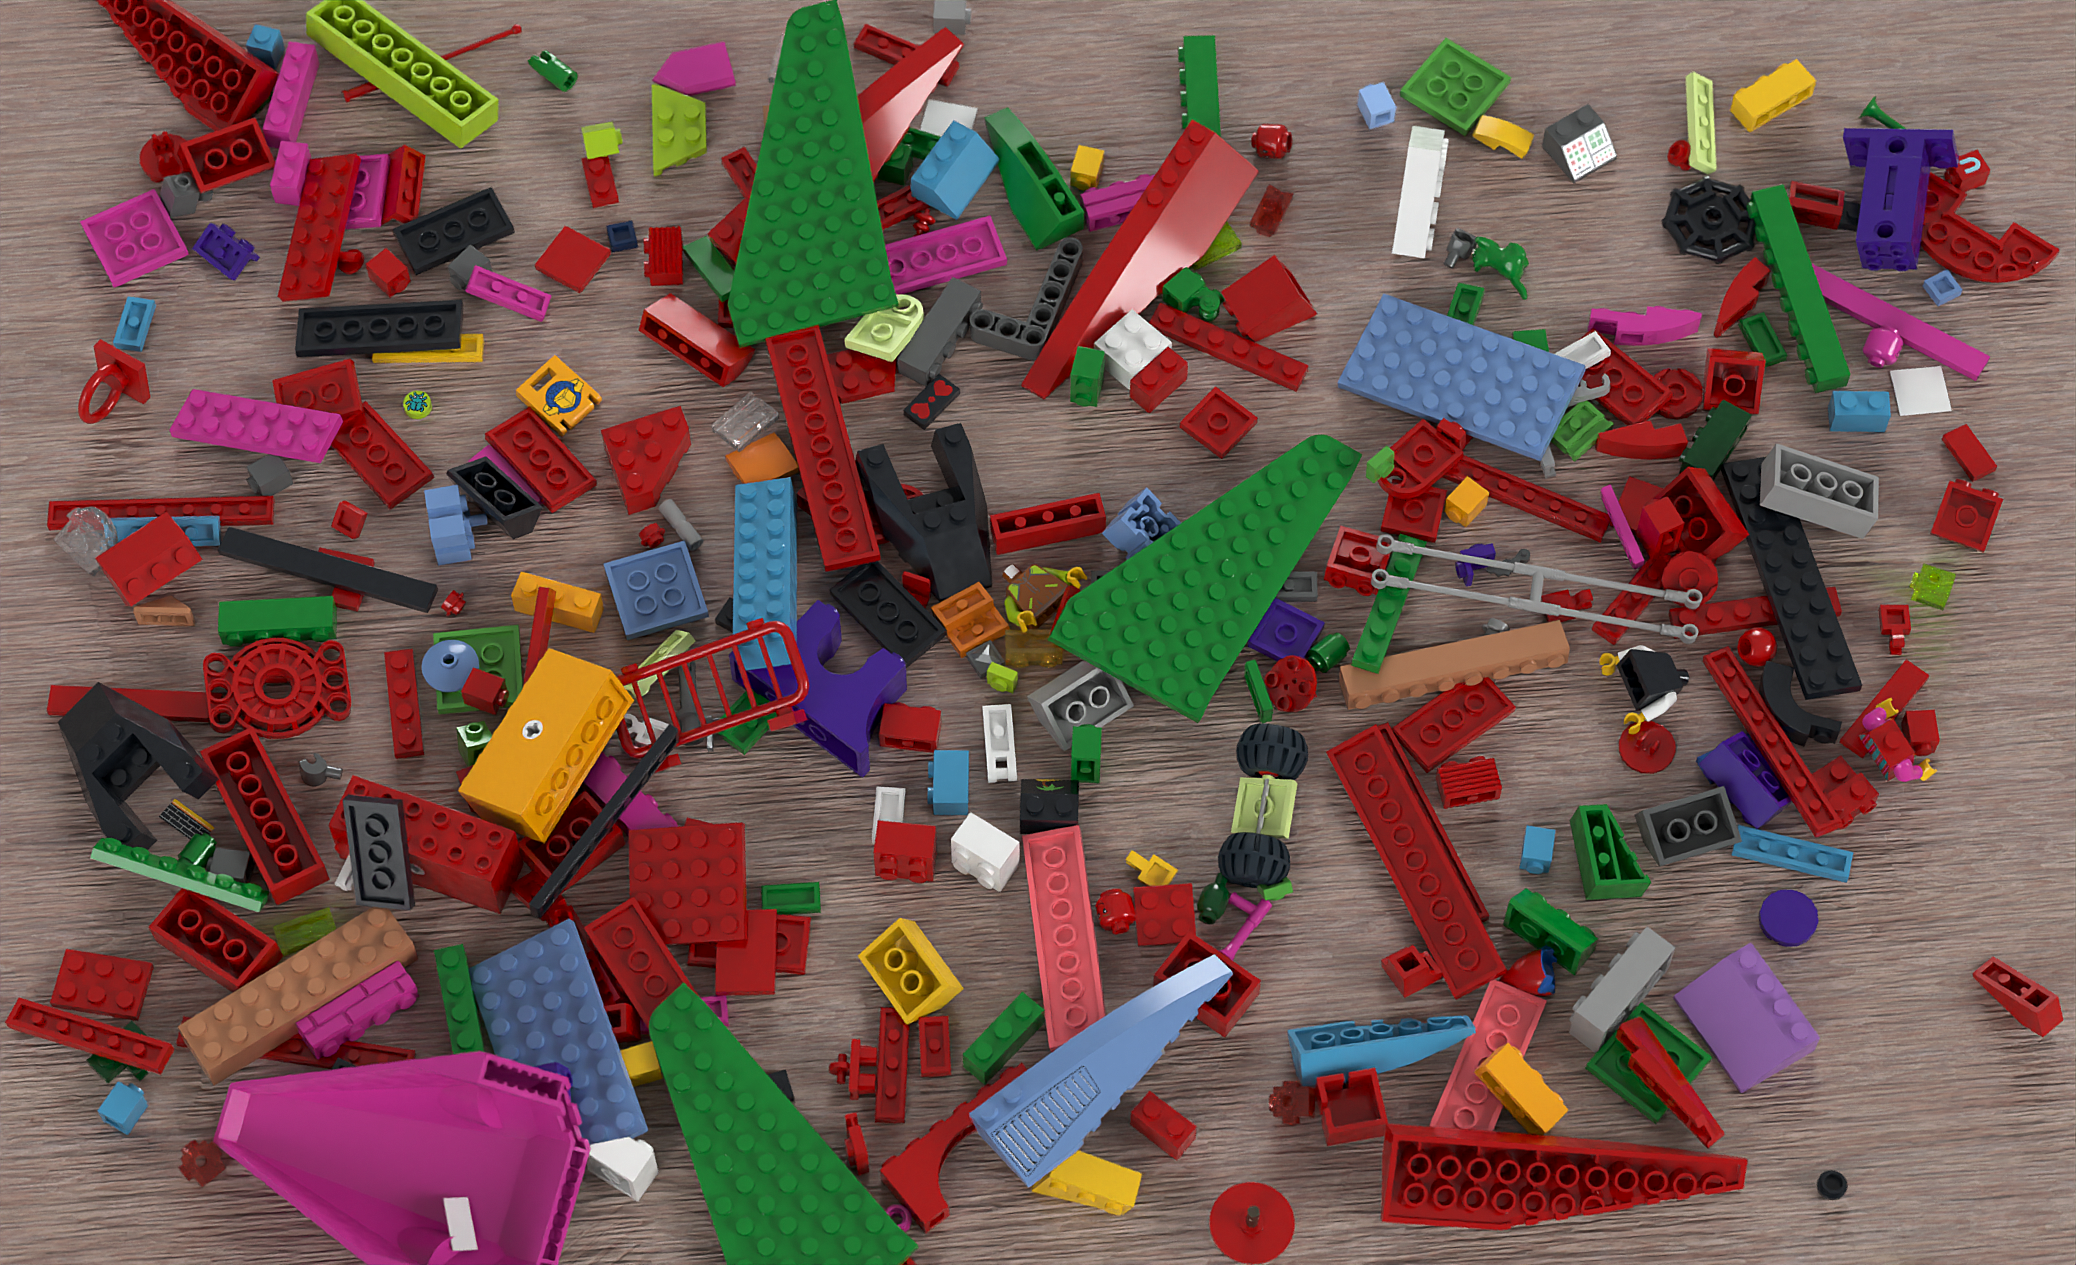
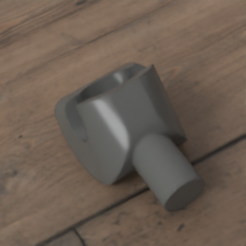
[1443,228,1477,269]
[299,753,343,787]

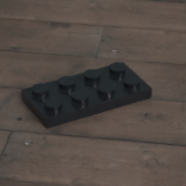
[393,187,515,275]
[830,561,947,668]
[343,795,415,911]

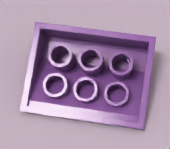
[1673,943,1820,1093]

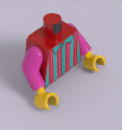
[1858,698,1937,782]

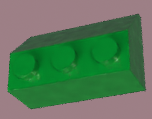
[1503,888,1598,976]

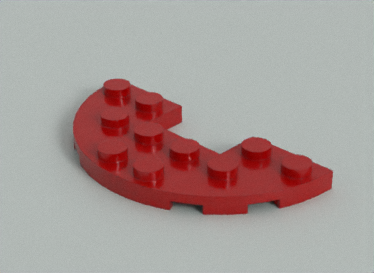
[1920,172,2060,283]

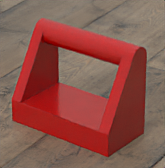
[1788,181,1845,230]

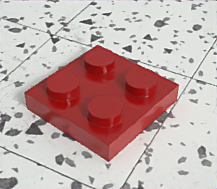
[1180,386,1258,459]
[1380,479,1447,543]
[1133,883,1196,947]

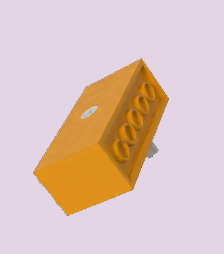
[458,648,634,843]

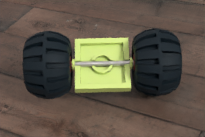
[1218,723,1308,888]

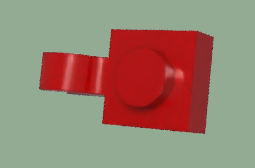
[1541,589,1593,623]
[1878,604,1911,655]

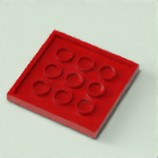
[629,822,747,946]

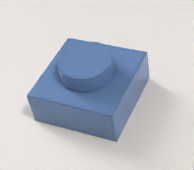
[1923,270,1962,306]

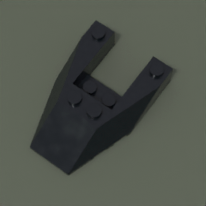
[855,423,992,602]
[58,682,219,850]

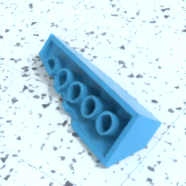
[1287,1015,1476,1088]

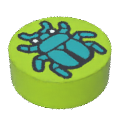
[403,391,432,419]

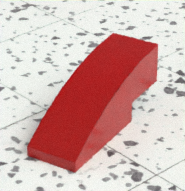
[1713,257,1771,338]
[1595,420,1688,460]

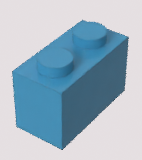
[1828,391,1891,432]
[927,750,969,815]

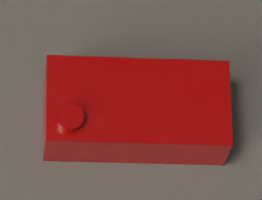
[148,888,283,993]

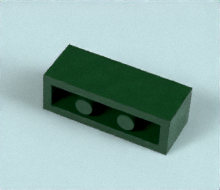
[1678,400,1752,481]

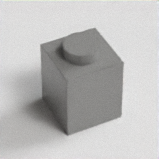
[933,0,971,35]

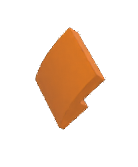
[725,432,799,484]
[931,582,1010,658]

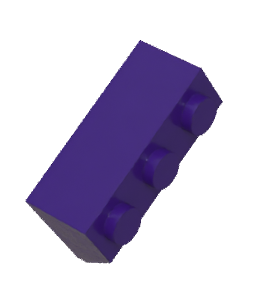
[1699,731,1793,829]

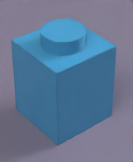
[246,24,285,69]
[1519,825,1556,874]
[98,1081,149,1135]

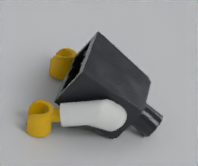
[1599,645,1689,734]

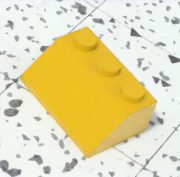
[858,918,964,1024]

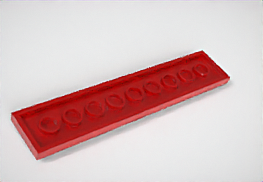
[765,325,881,572]
[1326,724,1508,1000]

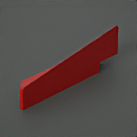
[1616,1017,1724,1149]

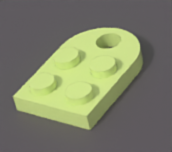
[844,294,924,362]

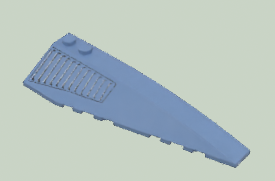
[969,954,1233,1188]

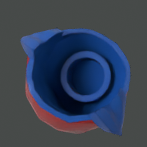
[1499,945,1557,996]

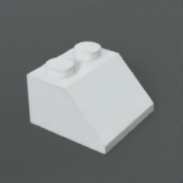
[587,1137,659,1202]

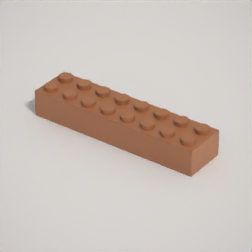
[178,907,418,1086]

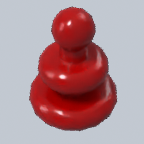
[913,208,935,237]

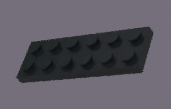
[295,300,464,358]

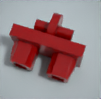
[829,1039,877,1100]

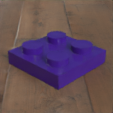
[1248,598,1325,662]

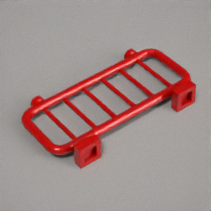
[616,618,810,773]

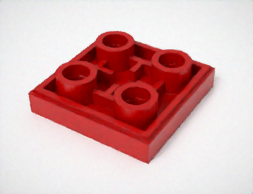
[535,225,611,294]

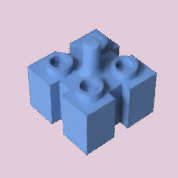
[424,485,488,566]
[1102,487,1181,559]

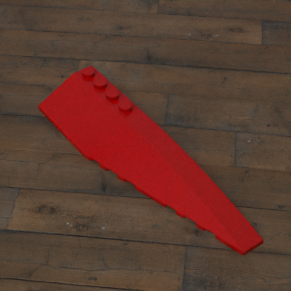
[707,27,964,267]

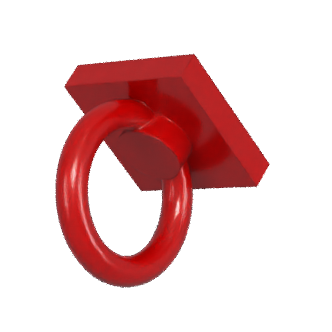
[78,339,150,424]

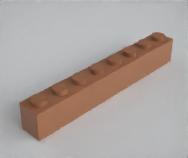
[1339,620,1570,710]

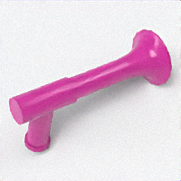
[1218,892,1272,961]

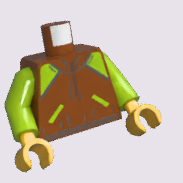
[1002,564,1087,633]

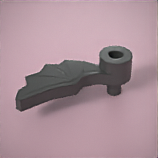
[1486,549,1530,577]
[704,715,720,752]

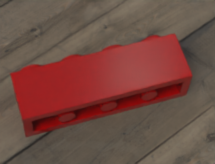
[990,493,1106,555]

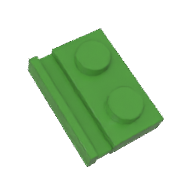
[1551,401,1614,462]

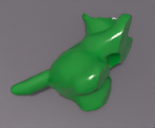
[1472,236,1529,300]

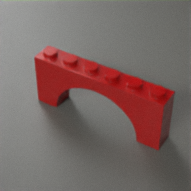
[880,1063,1028,1234]

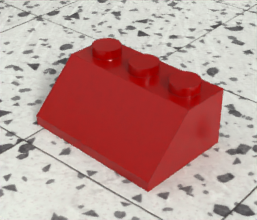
[177,118,275,193]
[1651,467,1749,561]
[95,512,203,606]

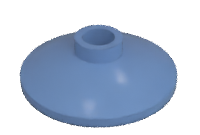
[422,640,479,692]

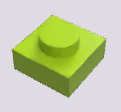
[987,662,1018,694]

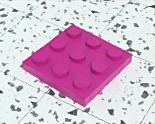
[80,189,189,288]

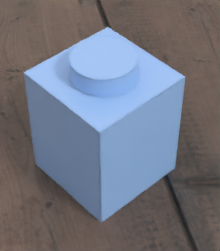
[1357,82,1396,129]

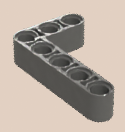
[970,237,1083,360]

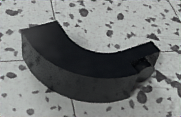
[1759,661,1842,747]

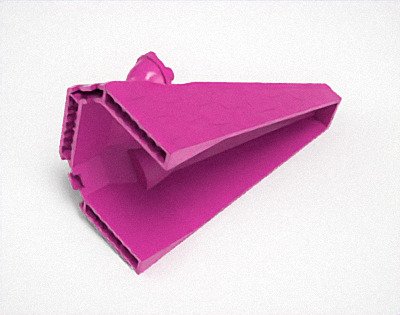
[213,1051,590,1265]

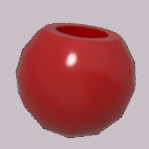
[1737,627,1778,667]

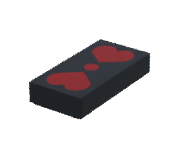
[903,374,960,430]

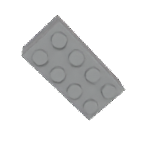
[1760,443,1879,539]
[1569,927,1676,1053]

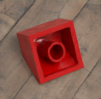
[1703,348,1765,414]

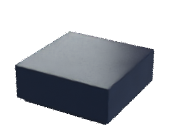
[606,220,638,253]

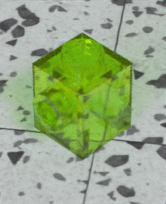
[1909,564,1956,610]

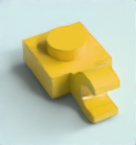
[1125,850,1178,886]

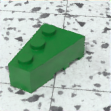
[1570,804,1652,900]

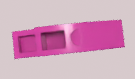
[1587,306,1702,346]

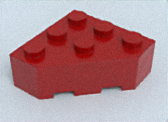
[601,406,691,515]

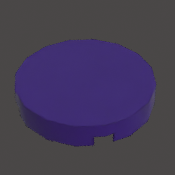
[1758,890,1819,947]

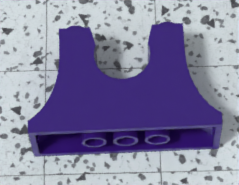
[729,600,907,778]

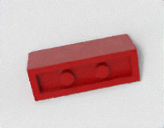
[381,144,426,225]

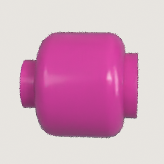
[1862,325,1903,368]

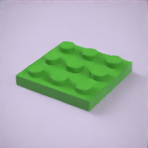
[1400,38,1511,136]
[433,625,523,714]

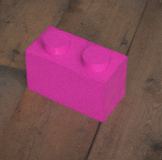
[270,141,312,206]

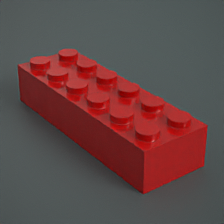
[200,726,330,906]

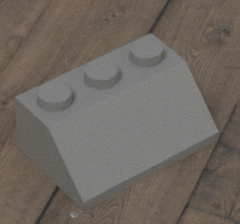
[1027,660,1134,751]

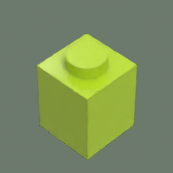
[581,121,623,159]

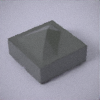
[966,640,1005,679]

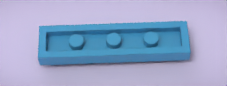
[105,516,221,548]
[1732,825,1854,883]

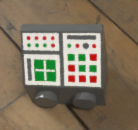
[1542,104,1617,184]

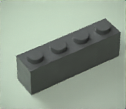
[897,277,983,386]

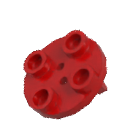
[139,131,187,183]
[1264,655,1317,712]

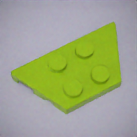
[652,84,707,176]

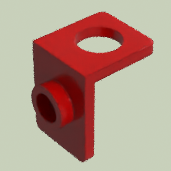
[902,571,931,609]

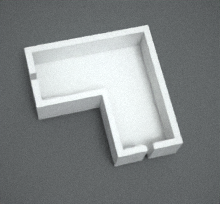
[1392,126,1449,258]

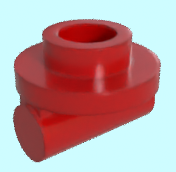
[1668,140,1691,170]
[338,249,364,274]

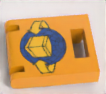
[516,355,602,437]

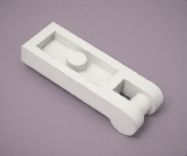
[982,704,1017,783]

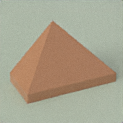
[133,595,195,626]

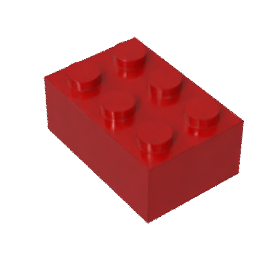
[518,791,625,895]
[1153,931,1261,1038]

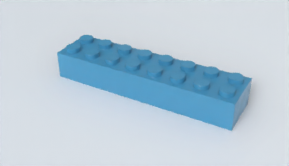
[733,477,797,670]

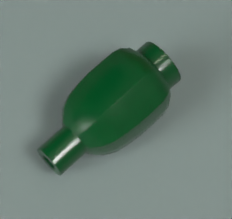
[1197,873,1229,925]

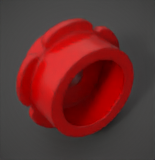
[639,523,665,548]
[441,590,466,616]

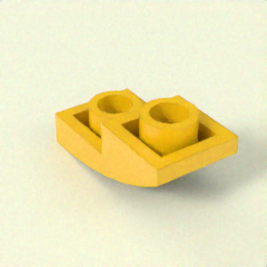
[1472,115,1534,159]

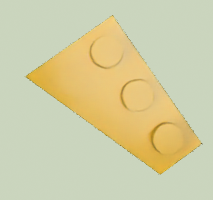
[1031,1150,1142,1215]

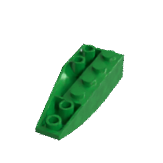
[984,107,1084,251]

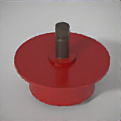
[1209,1182,1295,1265]

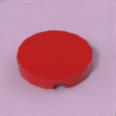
[1654,368,1703,420]
[1661,551,1718,607]

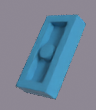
[113,296,156,352]

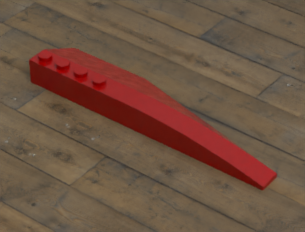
[1021,119,1259,400]
[1381,1123,1748,1230]

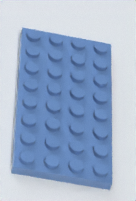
[1337,294,1586,461]
[469,919,649,1145]

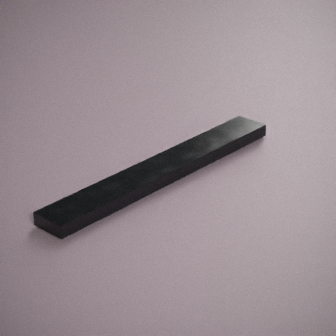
[218,527,438,613]
[529,724,679,919]

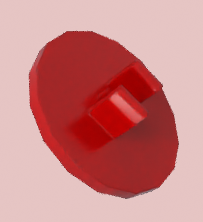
[1618,721,1676,774]

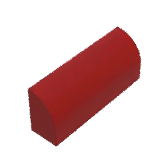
[638,293,755,387]

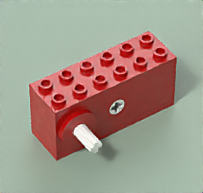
[328,775,524,915]

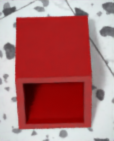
[1221,255,1318,342]

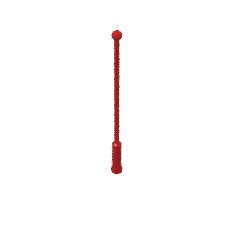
[341,24,522,103]

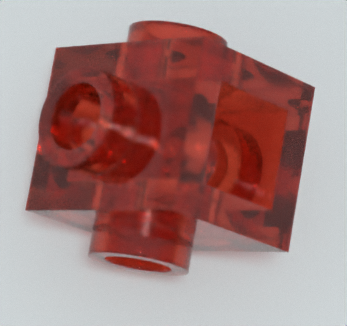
[1269,1081,1315,1125]
[178,1139,227,1187]

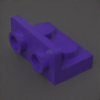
[192,222,260,281]

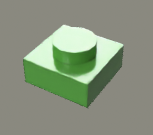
[1366,445,1395,483]
[1257,876,1293,901]

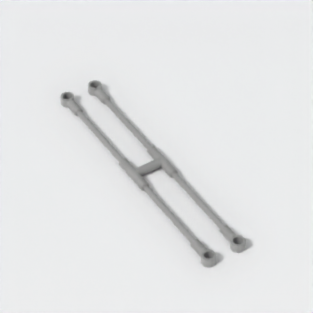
[1371,534,1702,644]

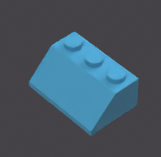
[911,120,999,220]

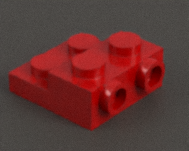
[1930,479,2003,553]
[1324,525,1392,596]
[1812,755,1879,833]

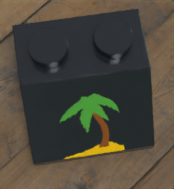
[1020,779,1079,834]

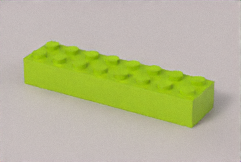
[306,0,499,149]

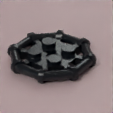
[1661,176,1757,264]

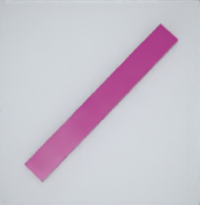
[1812,264,1990,381]

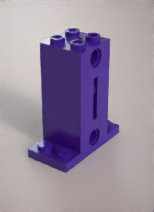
[1843,128,1959,271]

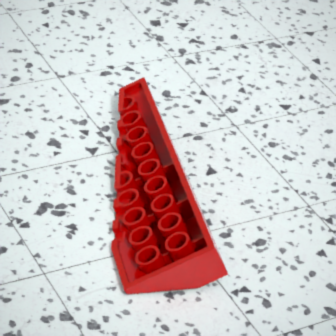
[96,0,279,131]

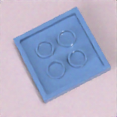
[603,540,709,640]

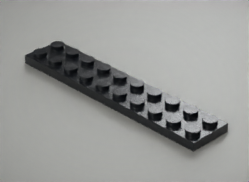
[1721,456,1862,700]

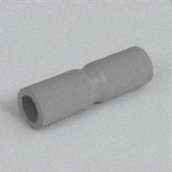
[659,499,704,551]

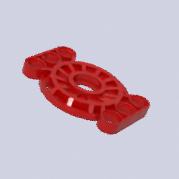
[203,638,351,739]

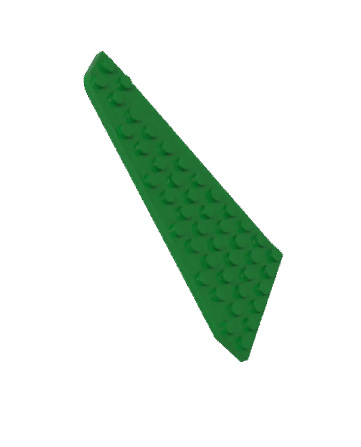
[728,0,899,348]
[1047,434,1363,723]
[649,982,918,1265]

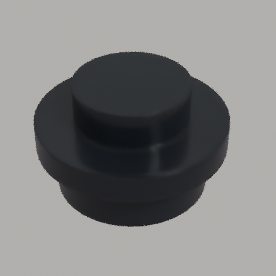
[1817,1170,1848,1201]

